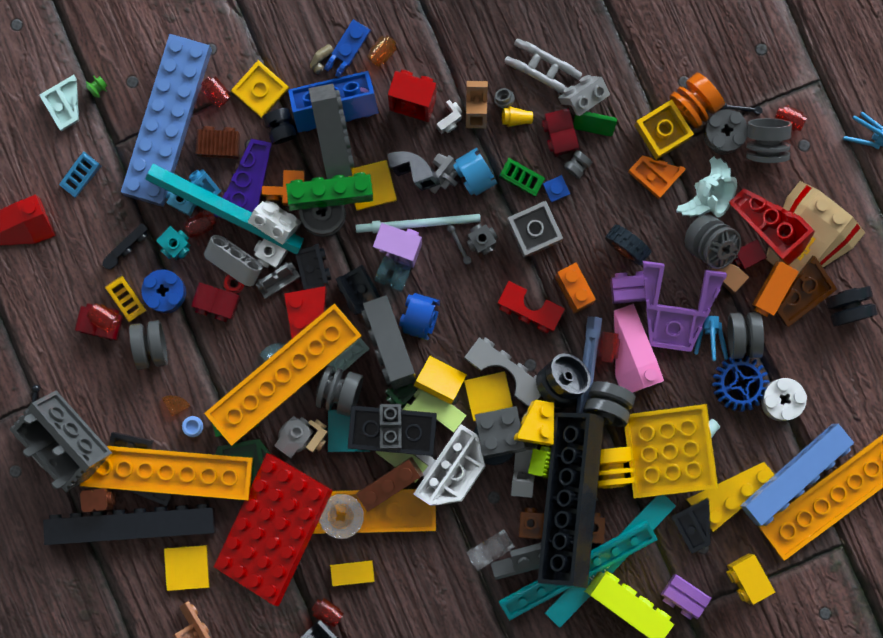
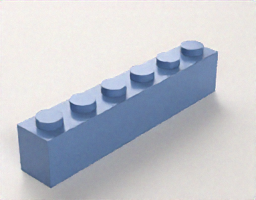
[740,424,854,526]

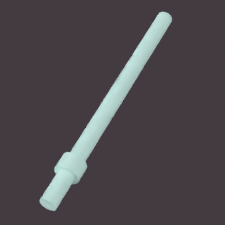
[356,214,481,234]

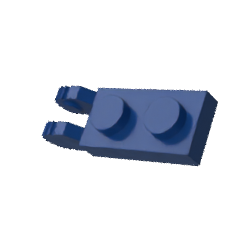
[324,19,371,78]

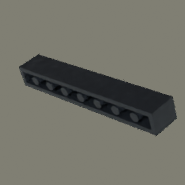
[43,504,216,545]

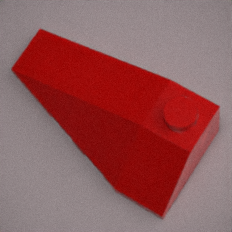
[729,188,815,265]
[0,194,55,245]

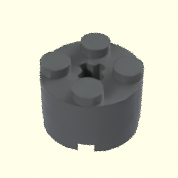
[703,109,748,155]

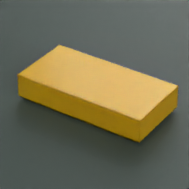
[330,560,375,586]

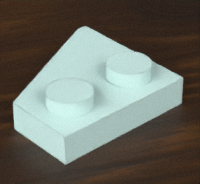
[39,75,79,131]

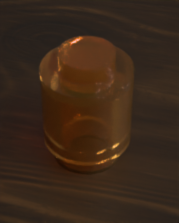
[367,35,397,67]

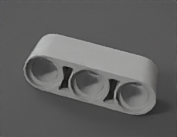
[204,235,262,286]

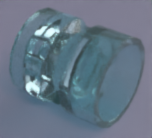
[374,256,412,292]

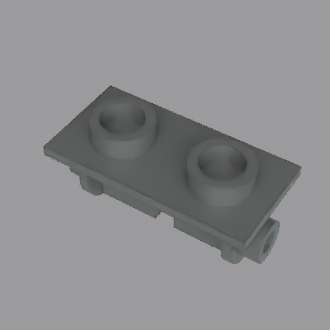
[256,262,301,299]

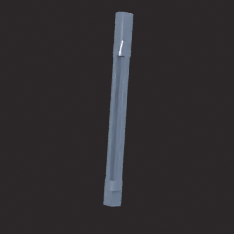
[576,317,602,413]

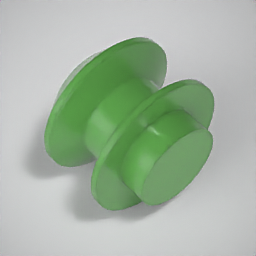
[86,76,108,98]

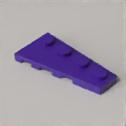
[214,139,272,218]

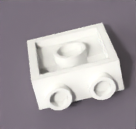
[248,200,302,245]

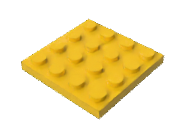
[624,404,718,498]

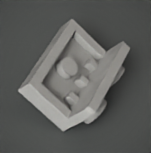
[558,75,610,116]

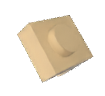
[306,419,328,453]

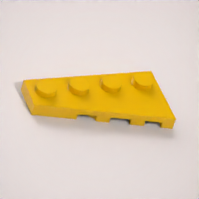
[686,462,775,532]

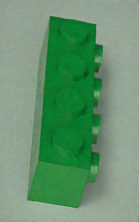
[286,172,373,211]

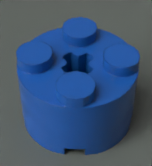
[141,269,186,314]
[399,293,440,340]

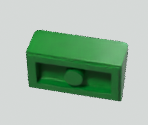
[573,112,617,137]

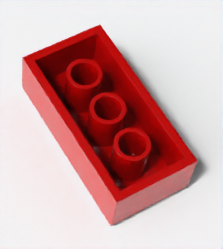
[388,70,436,122]

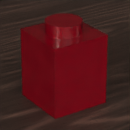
[733,239,767,271]

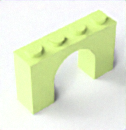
[375,388,467,483]

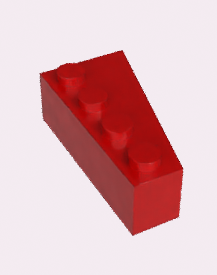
[284,286,327,375]

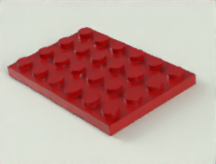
[214,453,333,606]

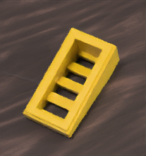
[105,276,146,322]

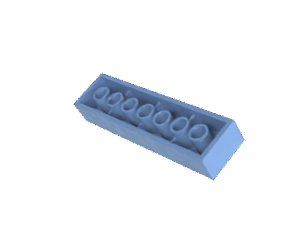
[121,34,212,207]

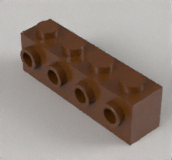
[518,508,605,543]

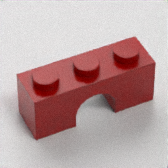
[497,281,565,334]

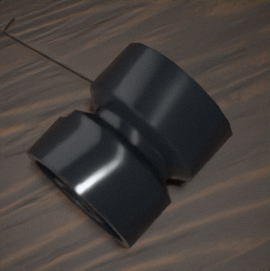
[263,108,298,145]

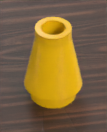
[502,106,533,127]

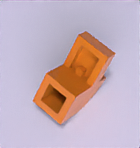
[262,170,306,206]

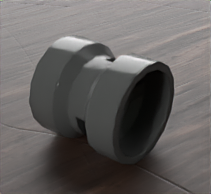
[564,150,593,179]

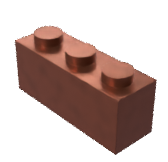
[356,457,423,512]

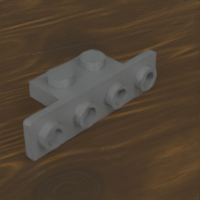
[491,543,541,580]

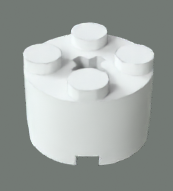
[761,378,807,421]

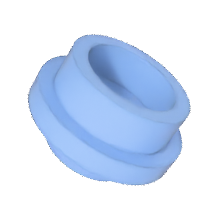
[182,416,203,437]

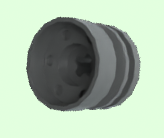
[746,118,792,163]
[684,214,741,269]
[316,365,364,417]

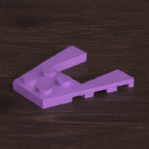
[643,261,727,352]

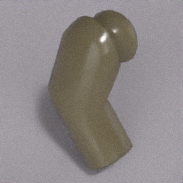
[310,44,334,74]

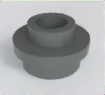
[494,88,515,108]

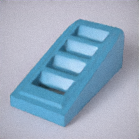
[59,151,102,198]

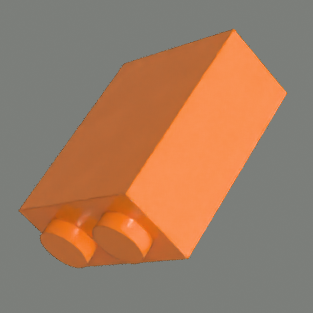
[752,261,799,317]
[555,263,596,314]

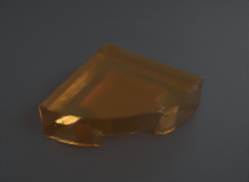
[162,395,191,416]

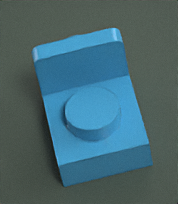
[188,169,221,195]

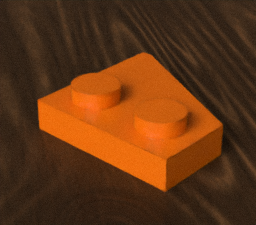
[628,155,686,199]

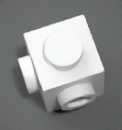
[254,239,288,269]

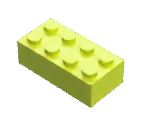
[584,571,674,638]

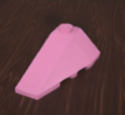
[614,304,664,393]

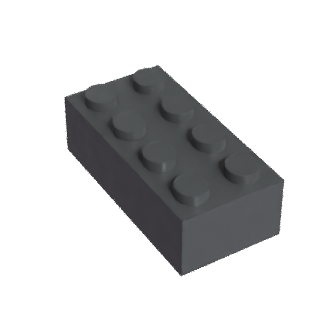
[309,84,355,179]
[361,295,417,390]

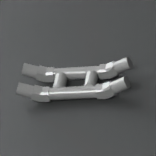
[504,38,582,94]

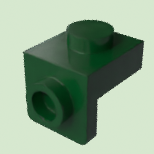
[385,384,417,409]

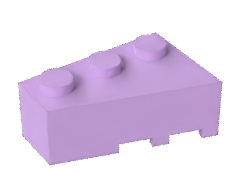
[373,223,422,268]

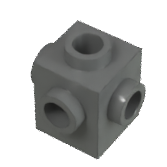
[466,224,498,255]

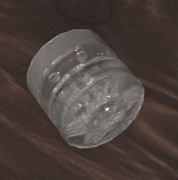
[319,494,364,539]

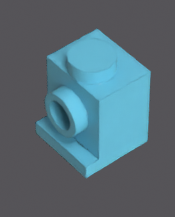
[166,191,197,217]

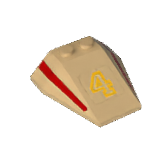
[766,181,865,281]

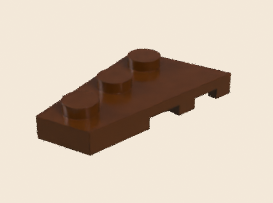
[776,255,837,327]

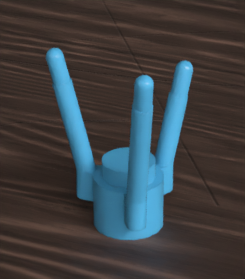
[843,112,883,149]
[694,316,728,361]

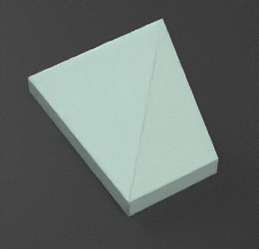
[329,338,369,373]

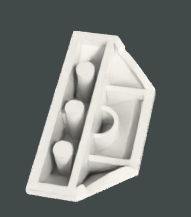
[413,424,485,506]

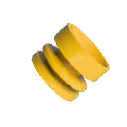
[598,447,635,489]

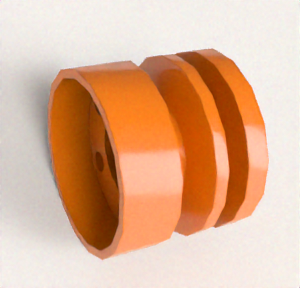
[669,72,725,129]

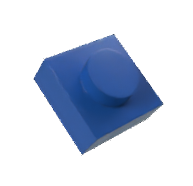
[542,175,570,203]

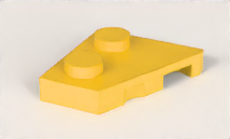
[514,400,554,446]

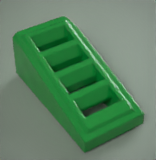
[499,158,545,197]

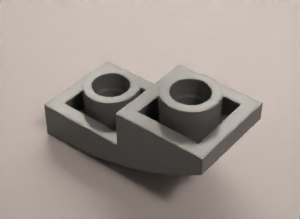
[380,404,402,450]

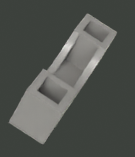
[464,337,541,407]

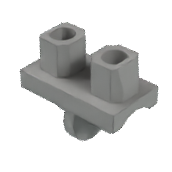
[429,154,458,194]

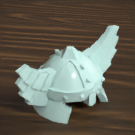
[676,156,737,218]

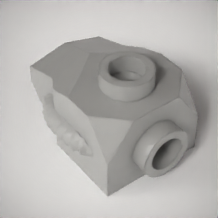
[274,416,315,458]

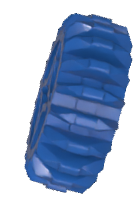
[712,356,769,412]

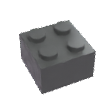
[475,406,526,459]

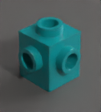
[156,226,191,260]

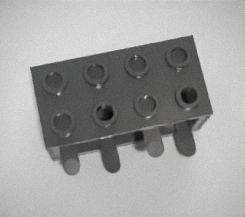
[9,390,112,492]

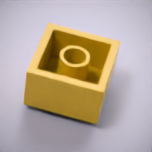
[634,100,694,160]
[726,553,776,605]

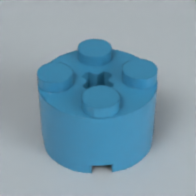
[453,147,498,196]

